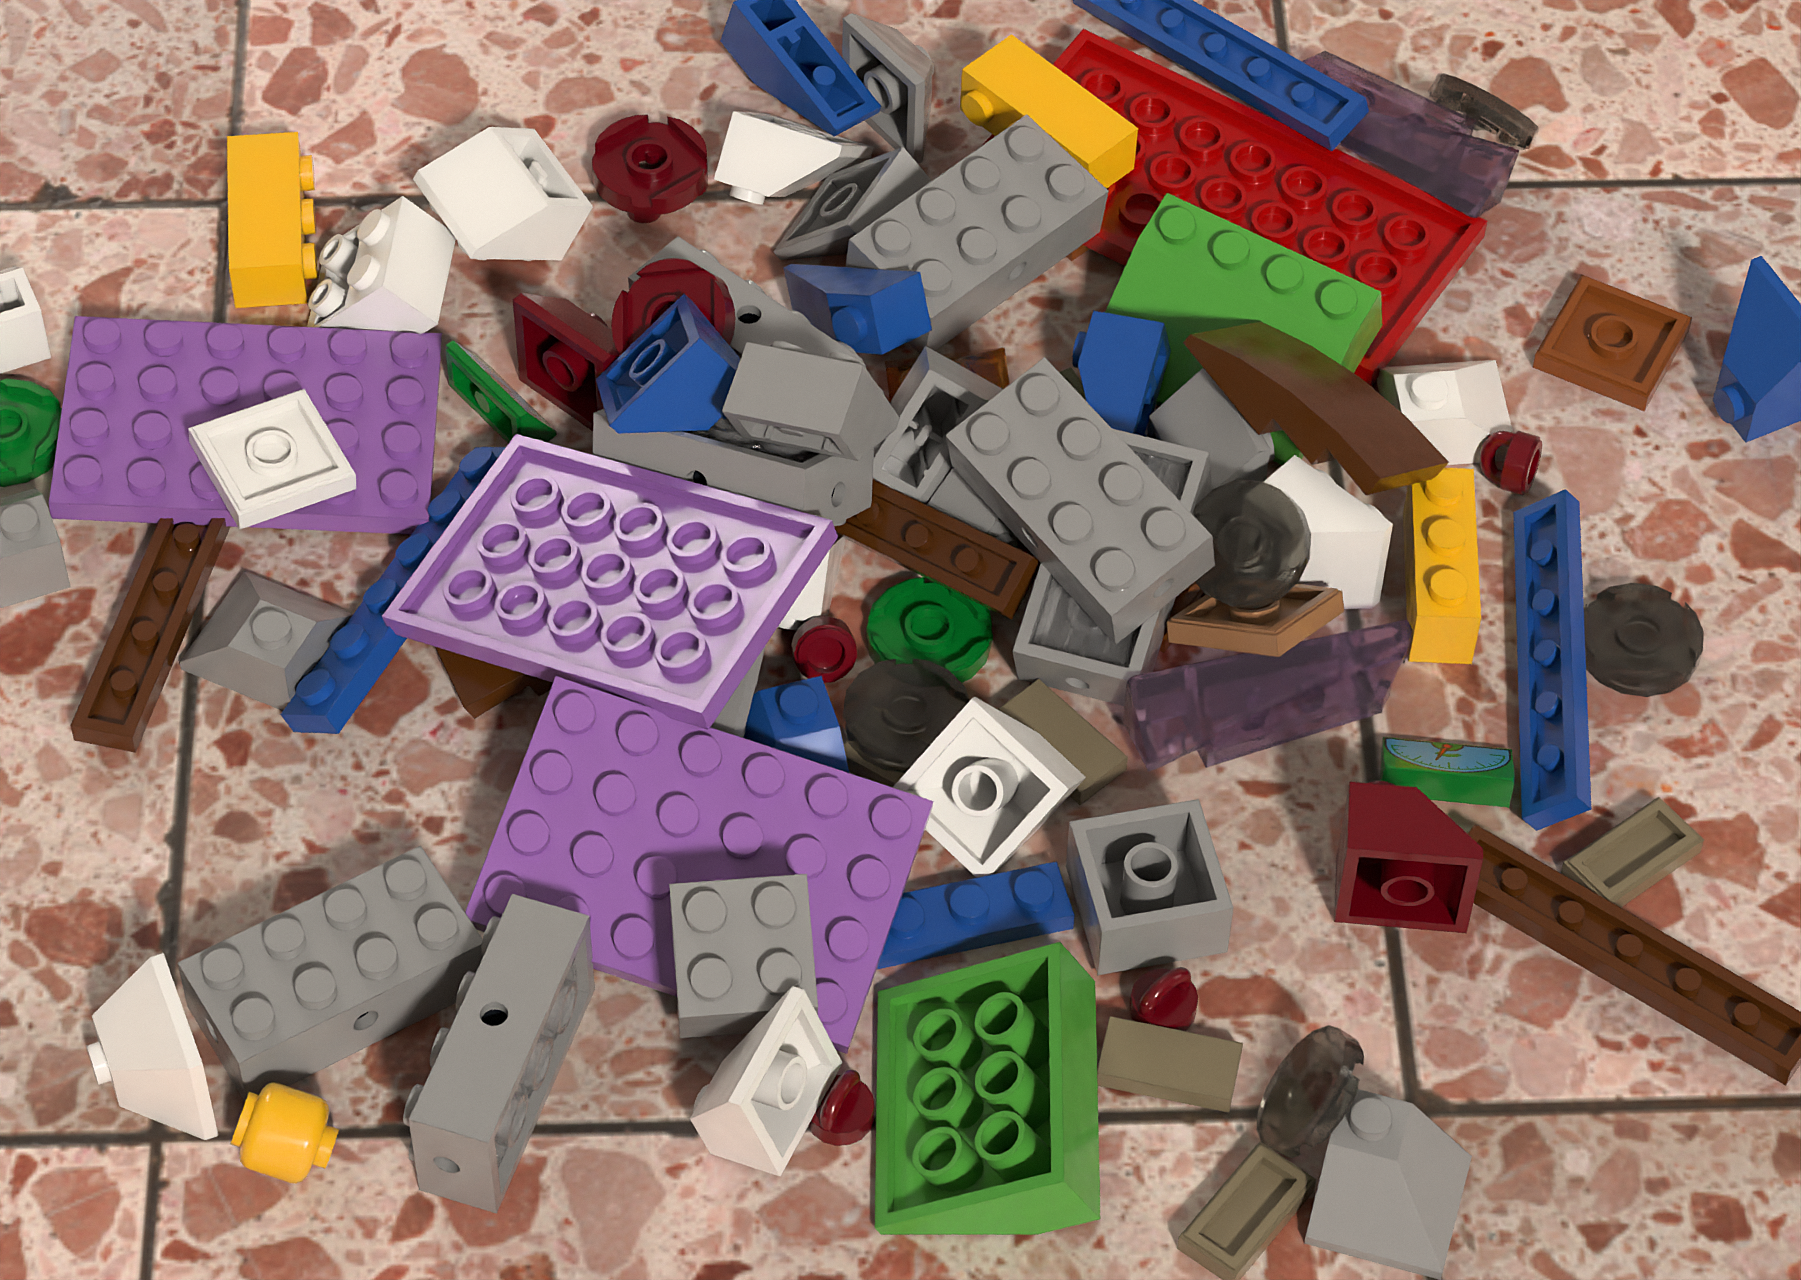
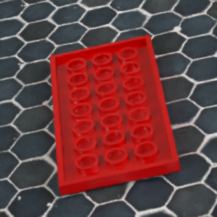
[983,28,1488,386]

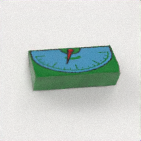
[445,340,557,444]
[1380,737,1515,808]

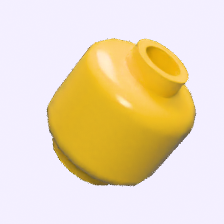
[230,1082,339,1184]

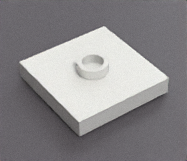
[188,389,356,530]

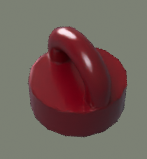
[1480,431,1542,495]
[791,616,857,683]
[1130,967,1198,1031]
[808,1070,874,1146]

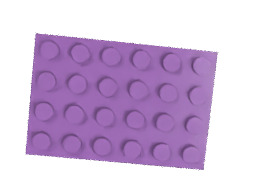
[49,316,442,534]
[382,434,838,730]
[465,676,934,1054]

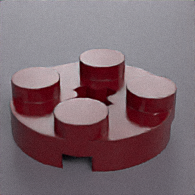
[592,115,708,223]
[611,258,736,355]

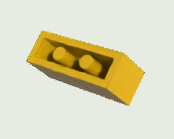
[960,34,1138,189]
[227,132,318,308]
[1403,468,1481,664]

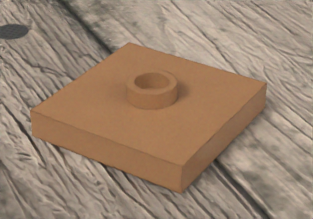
[1167,576,1344,657]

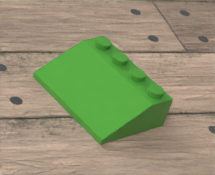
[1105,193,1383,465]
[875,942,1101,1235]

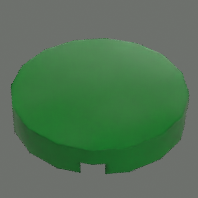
[0,379,62,487]
[866,577,993,691]

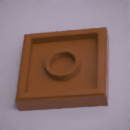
[1533,274,1692,412]

